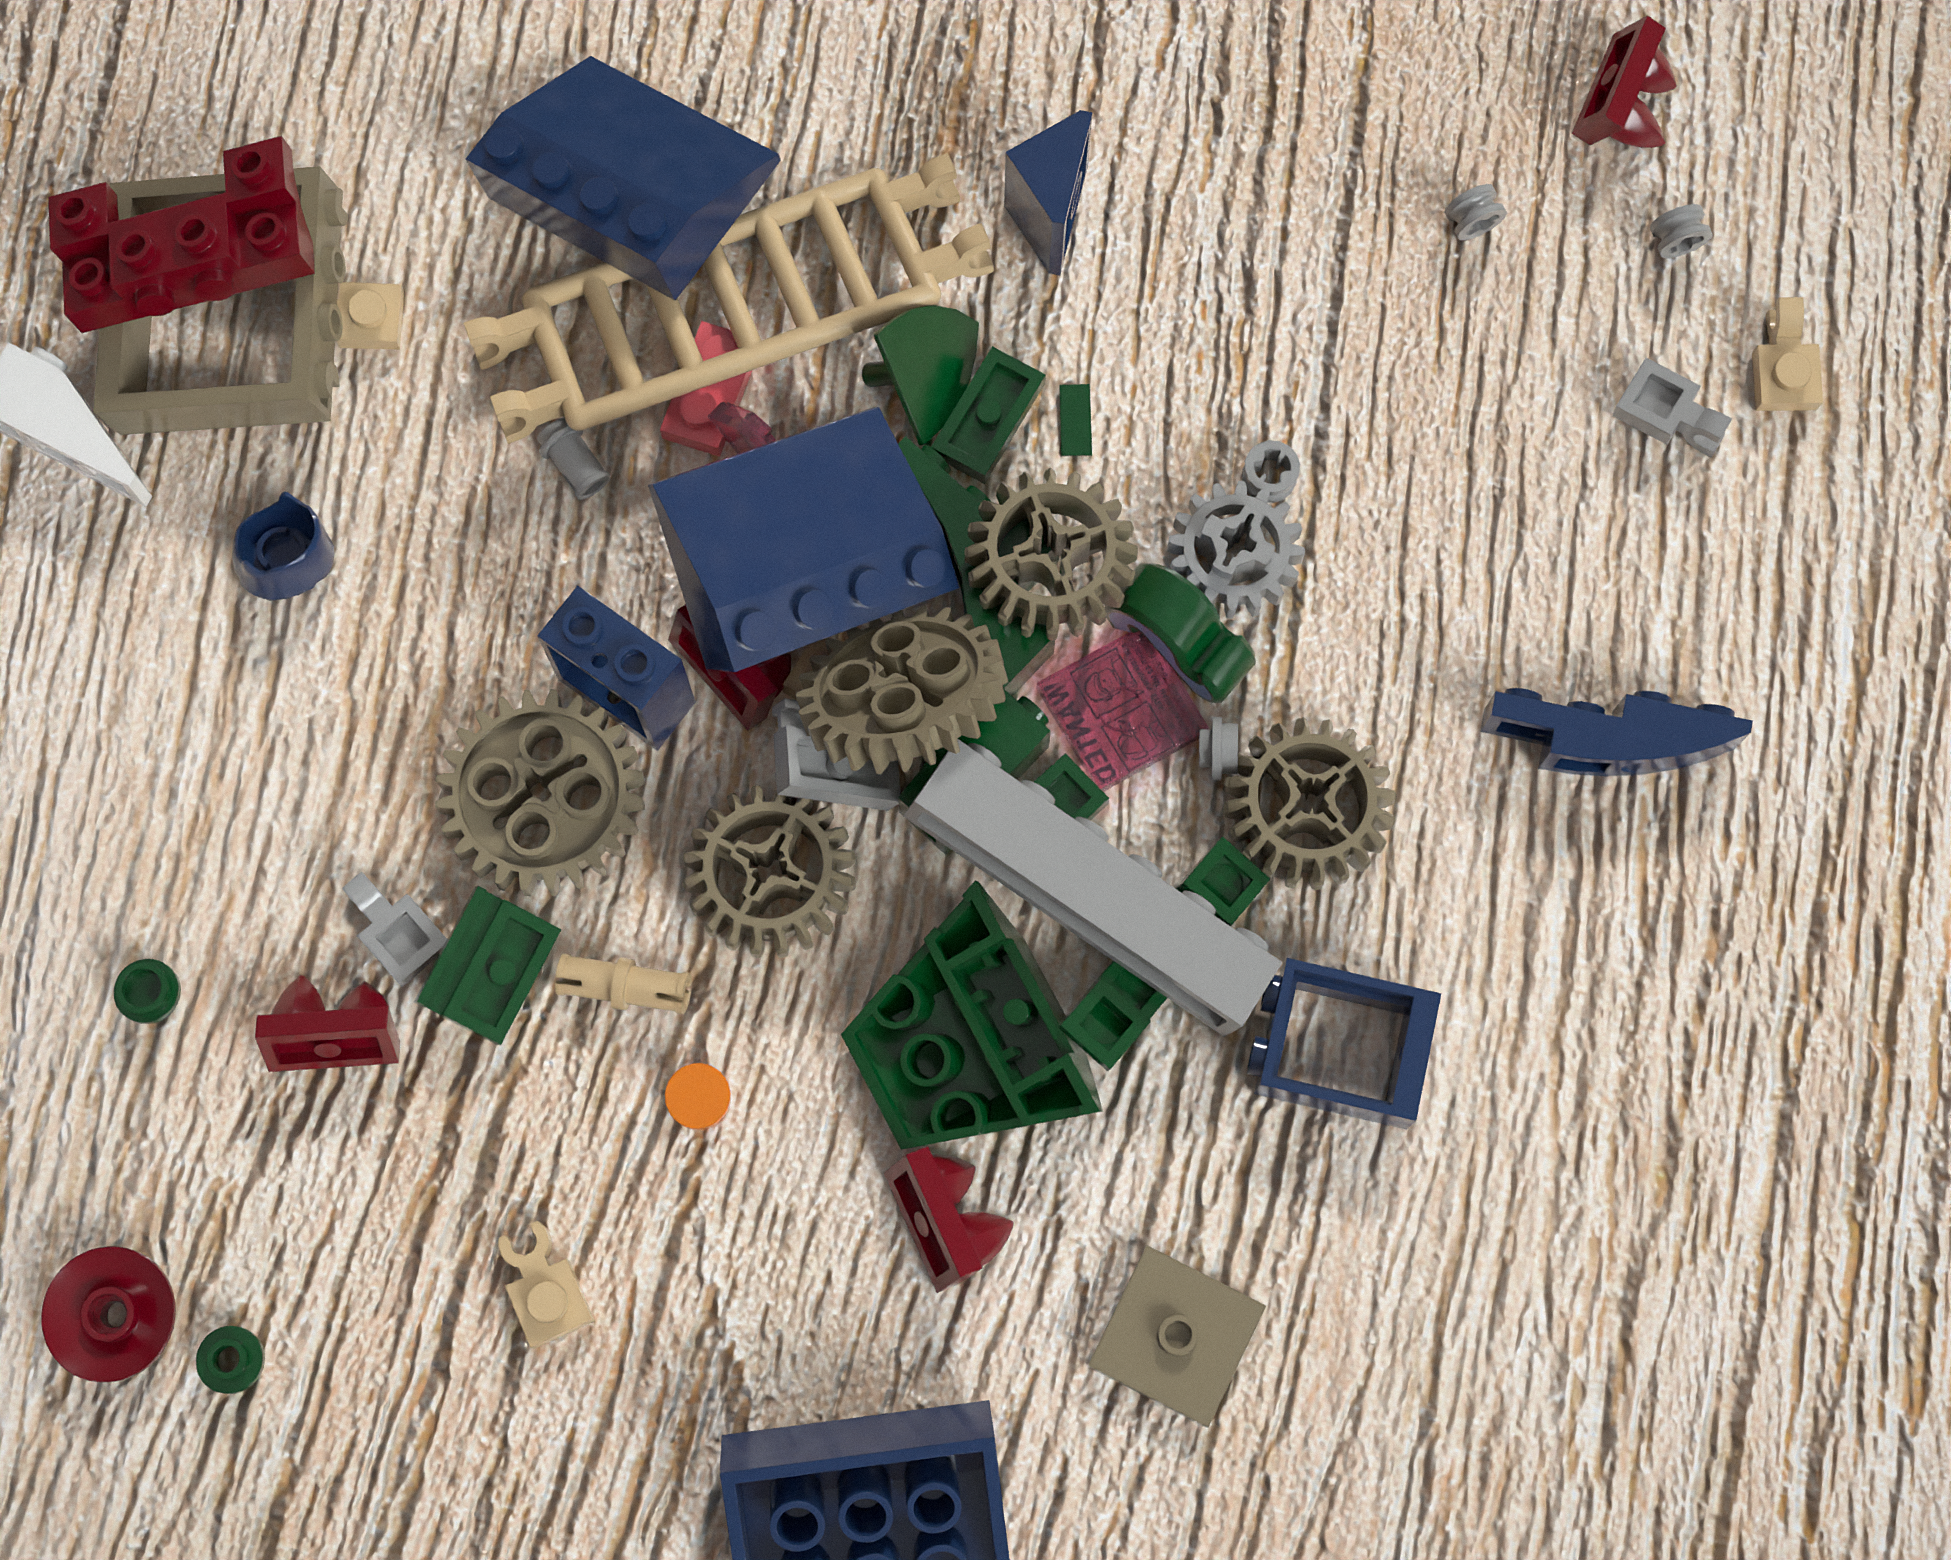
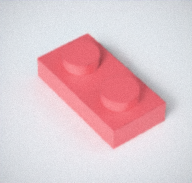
[660,321,752,457]

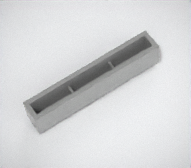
[903,739,1282,1037]

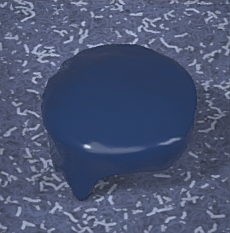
[232,492,334,601]

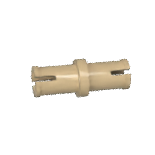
[555,953,692,1015]

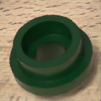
[196,1326,265,1394]

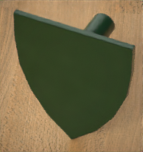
[862,305,979,445]

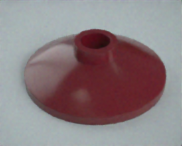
[41,1246,176,1382]

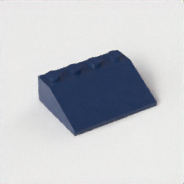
[465,56,781,301]
[648,407,959,672]
[720,1400,1010,1560]

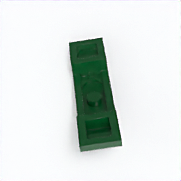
[1058,836,1270,1071]

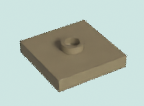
[1087,1245,1266,1428]

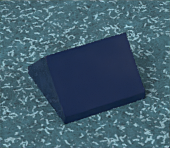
[1004,110,1093,276]

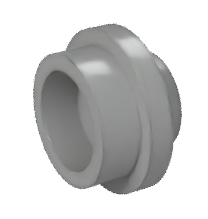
[1199,717,1238,780]

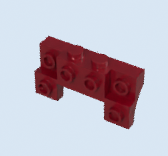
[48,136,315,333]

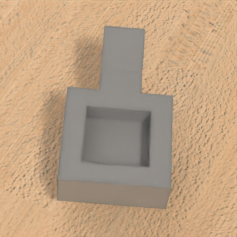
[1613,357,1732,458]
[342,872,447,987]

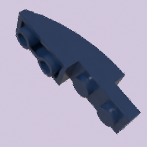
[1480,688,1753,776]

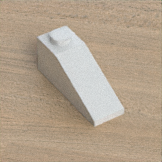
[0,342,152,507]

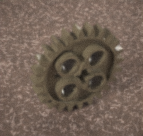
[796,605,1008,774]
[435,689,645,897]

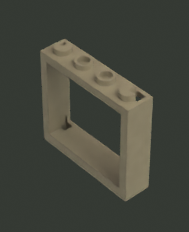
[93,166,349,435]

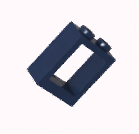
[537,585,696,751]
[1246,958,1442,1130]

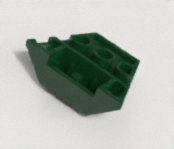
[841,881,1103,1150]

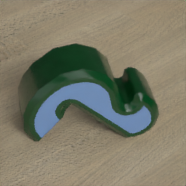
[1105,563,1256,703]

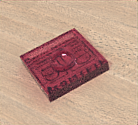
[1036,631,1210,792]

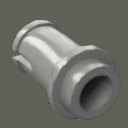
[537,417,611,500]

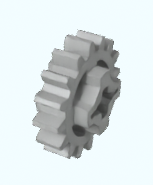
[1167,481,1305,619]

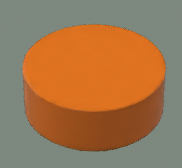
[665,1063,731,1130]

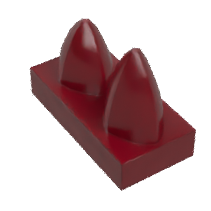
[1572,15,1677,148]
[668,604,792,731]
[255,975,400,1072]
[883,1146,1014,1293]

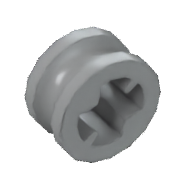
[1444,184,1507,240]
[1650,204,1713,258]
[1242,440,1300,503]

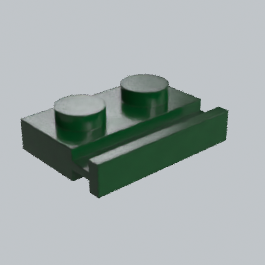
[414,886,562,1045]

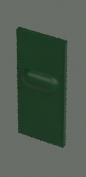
[1059,384,1092,456]

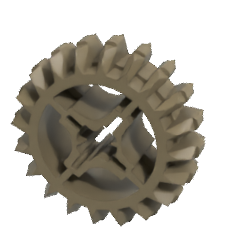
[965,467,1138,641]
[1222,717,1396,890]
[683,785,856,958]

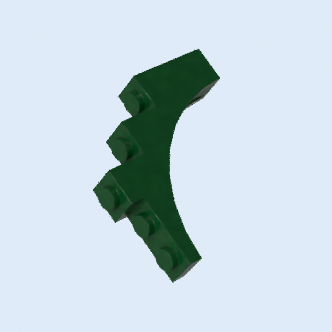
[898,436,1059,855]

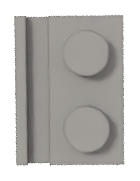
[772,698,901,811]

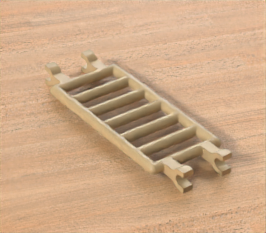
[463,153,994,444]

